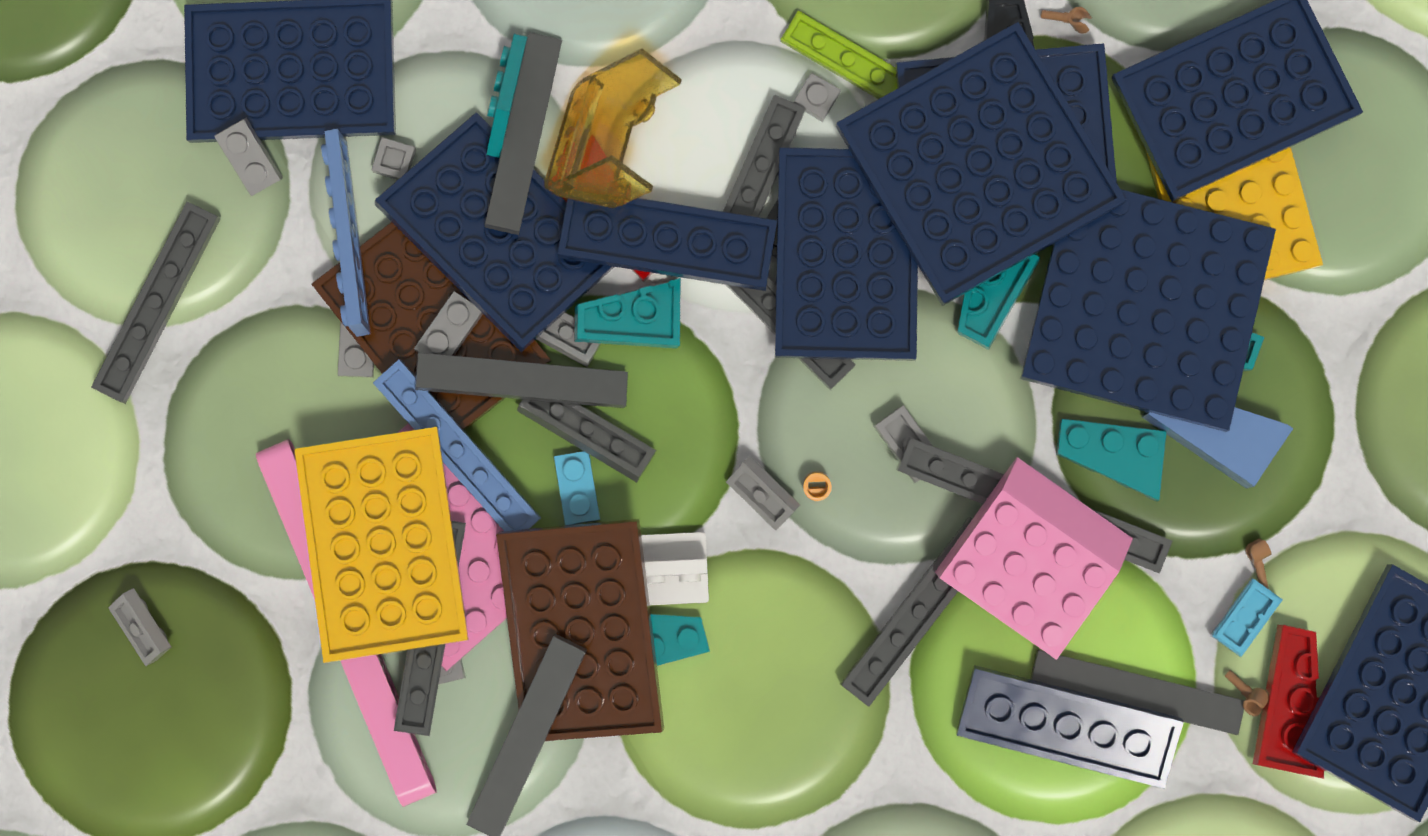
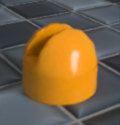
[803,471,832,501]

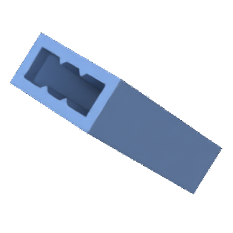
[1142,407,1293,489]

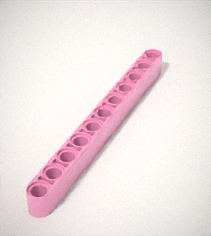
[256,439,437,807]

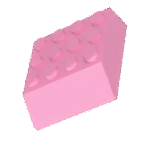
[935,457,1133,660]

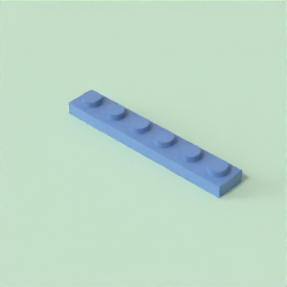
[321,128,371,337]
[373,359,541,531]

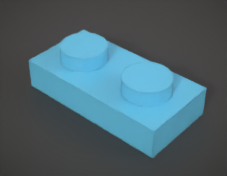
[554,451,601,526]

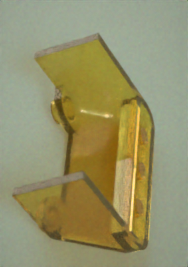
[544,48,682,208]

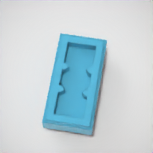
[1210,579,1283,657]

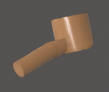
[1041,7,1092,34]
[1245,539,1272,589]
[1225,670,1268,716]

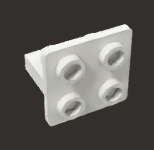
[641,532,709,605]

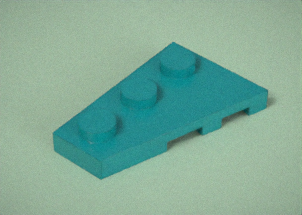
[486,34,527,158]
[958,254,1039,350]
[574,278,681,349]
[1056,419,1167,502]
[651,614,710,666]

